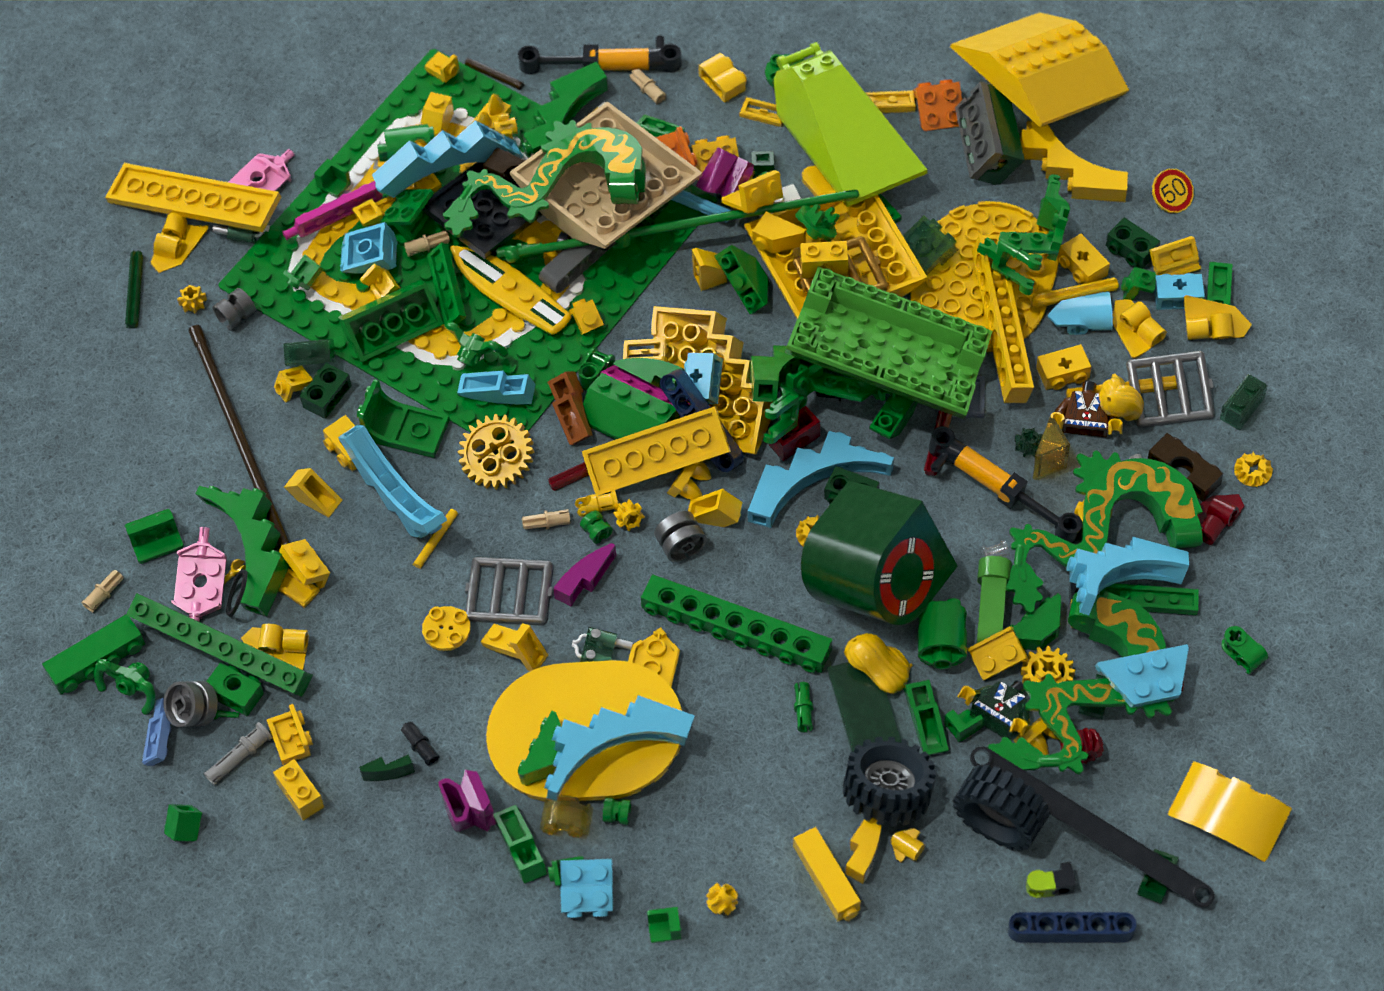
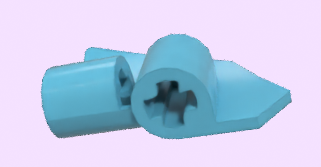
[1047,292,1113,335]

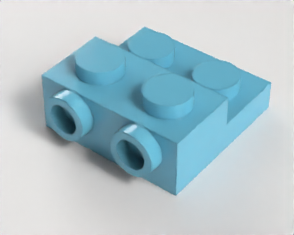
[560,859,613,917]

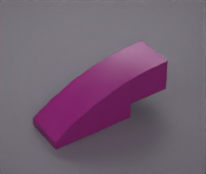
[553,543,617,606]

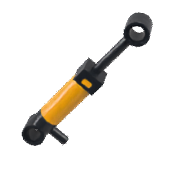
[518,35,682,75]
[929,426,1082,543]

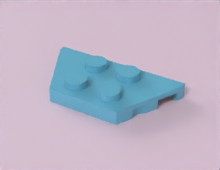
[1095,644,1189,708]

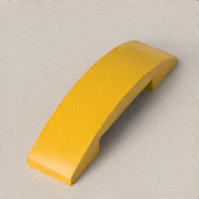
[352,173,442,226]

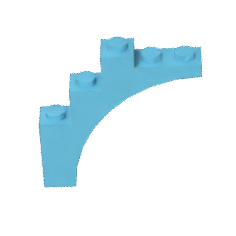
[338,425,447,538]
[748,431,894,528]
[1066,537,1189,615]
[544,695,695,801]

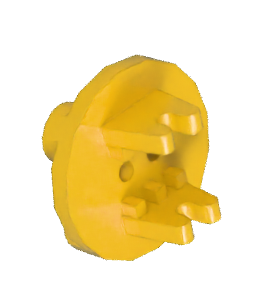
[422,606,470,651]

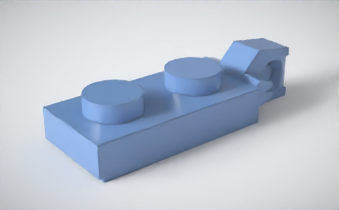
[142,698,171,766]

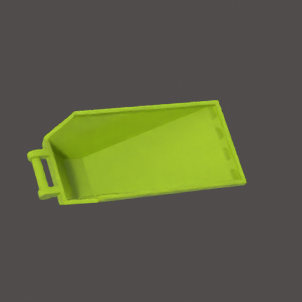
[774,42,928,207]

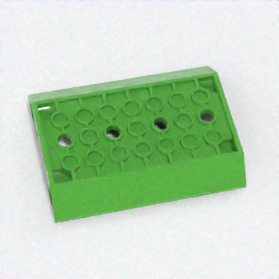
[785,266,992,419]

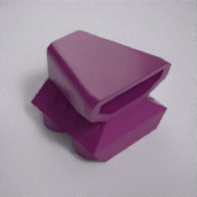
[695,147,754,198]
[438,770,496,832]

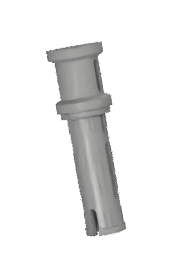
[204,722,273,785]

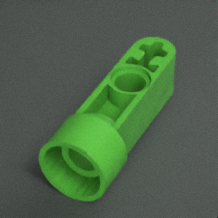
[977,556,1013,643]

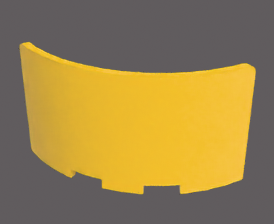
[1168,761,1292,862]

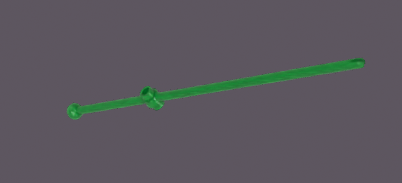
[504,189,859,263]

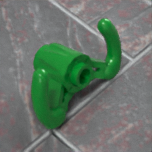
[445,322,509,368]
[94,659,156,715]

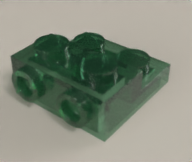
[903,215,958,275]

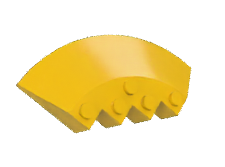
[651,306,773,455]

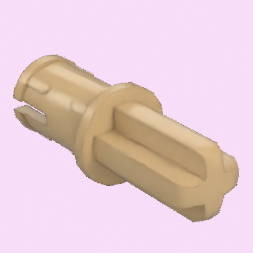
[630,69,666,104]
[404,231,450,257]
[522,509,570,529]
[81,570,123,613]

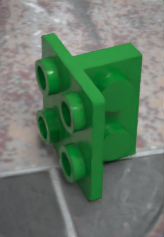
[380,189,434,241]
[125,509,184,564]

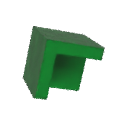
[314,158,351,198]
[944,709,984,742]
[164,804,202,841]
[647,907,681,943]

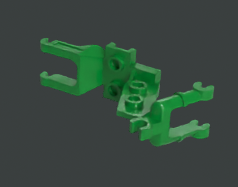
[977,174,1070,295]
[763,346,896,444]

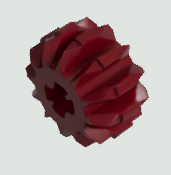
[1060,728,1104,764]

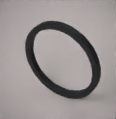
[226,569,247,617]

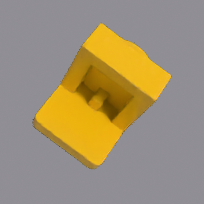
[360,264,400,299]
[569,298,604,334]

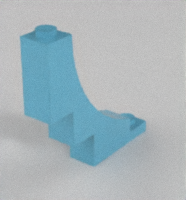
[372,120,523,198]

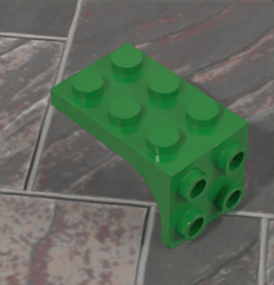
[357,379,450,458]

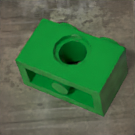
[206,663,264,717]

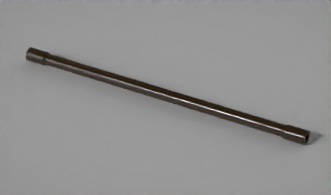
[188,325,291,568]

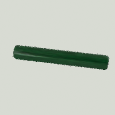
[125,251,143,329]

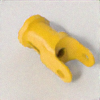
[575,490,618,517]

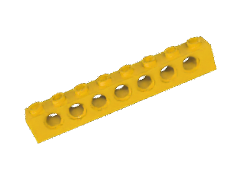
[972,235,1034,403]

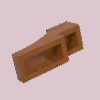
[548,371,593,445]

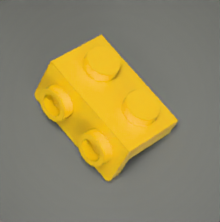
[279,539,330,589]
[266,704,313,765]

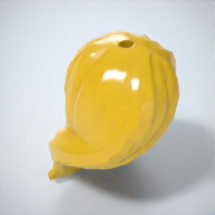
[1099,373,1144,421]
[844,633,913,694]

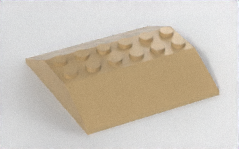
[510,101,702,249]

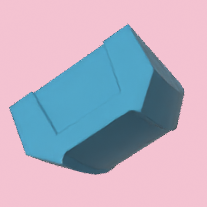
[340,222,398,273]

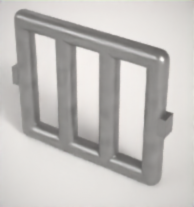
[1126,351,1215,428]
[465,557,553,625]

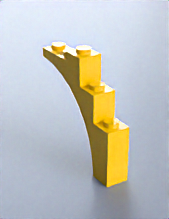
[1020,116,1128,202]

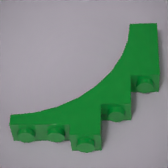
[522,62,608,157]
[750,345,825,402]
[195,486,289,617]

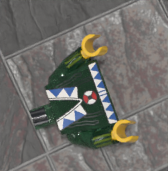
[957,680,1030,739]

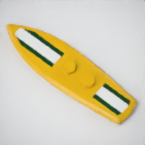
[450,246,572,335]

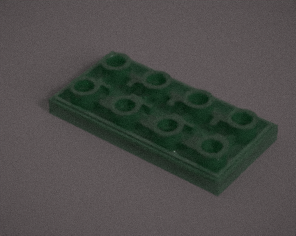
[827,662,901,752]

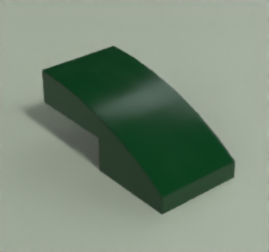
[751,151,774,179]
[359,754,415,781]
[1137,849,1179,904]

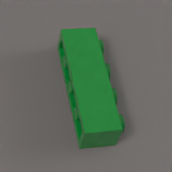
[42,614,145,695]

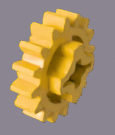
[1021,646,1075,683]

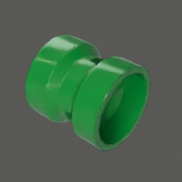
[580,510,613,544]
[602,797,631,825]

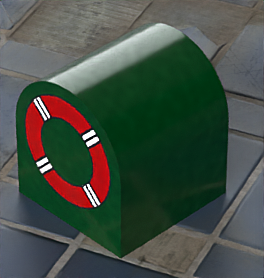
[801,481,958,625]

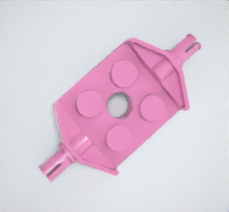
[229,149,295,191]
[171,527,227,621]

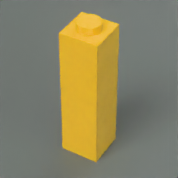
[793,827,860,921]

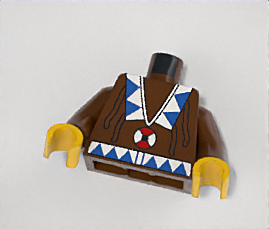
[1048,381,1123,437]

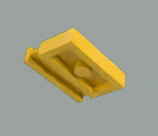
[1150,236,1201,275]
[967,626,1028,681]

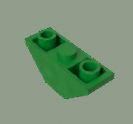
[714,245,768,314]
[869,395,918,439]
[1010,593,1061,651]
[518,710,561,786]

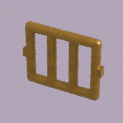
[793,236,889,293]

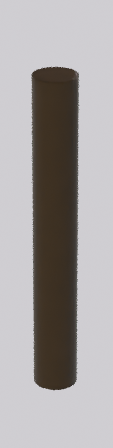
[465,58,524,90]

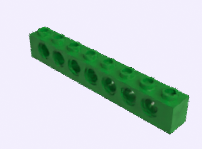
[641,574,832,673]
[126,593,313,697]

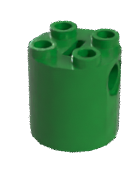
[377,124,435,162]
[918,598,967,669]

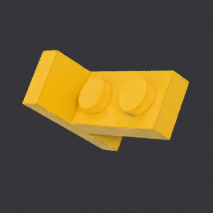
[481,623,548,671]

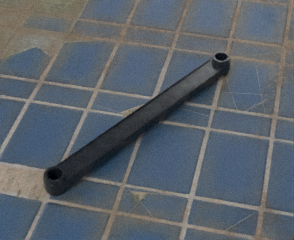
[970,746,1214,907]

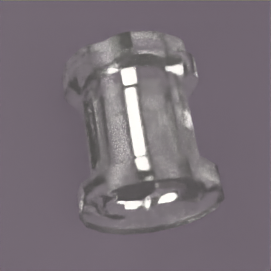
[980,540,1011,560]

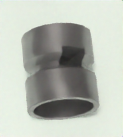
[212,288,256,330]

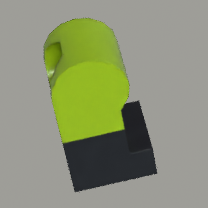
[1026,862,1076,898]

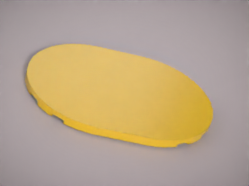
[910,201,1059,352]
[486,660,682,802]

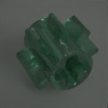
[1015,428,1043,457]

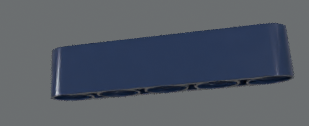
[660,369,744,472]
[1008,912,1137,943]

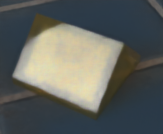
[1033,417,1070,480]

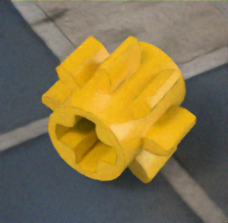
[493,113,518,140]
[177,285,207,314]
[613,499,645,531]
[706,883,738,916]

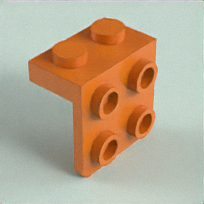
[913,79,962,131]

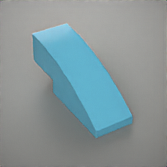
[457,371,536,404]

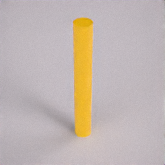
[413,509,458,569]

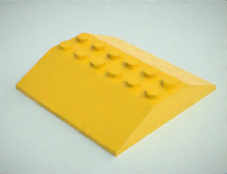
[950,12,1129,127]
[744,190,927,319]

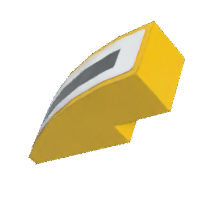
[846,818,882,884]

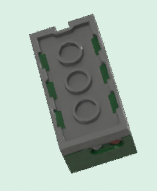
[955,81,1025,185]

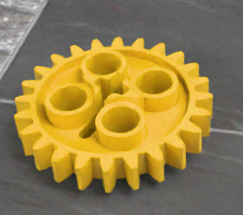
[458,414,535,490]

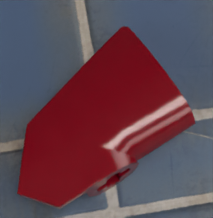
[1197,494,1245,545]

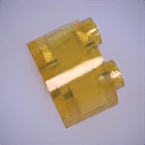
[539,795,593,837]

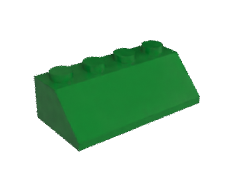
[337,280,444,362]
[583,373,680,439]

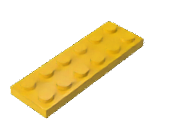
[582,406,731,496]

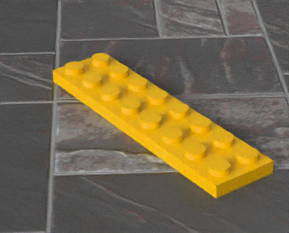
[105,163,281,232]

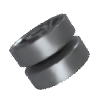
[654,511,707,562]
[164,681,218,727]

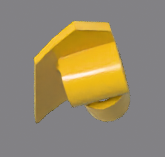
[151,213,209,273]
[1184,295,1252,340]
[1112,299,1167,359]
[241,624,309,670]

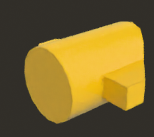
[891,829,925,862]

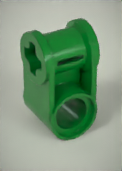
[578,347,615,391]
[1221,626,1268,674]

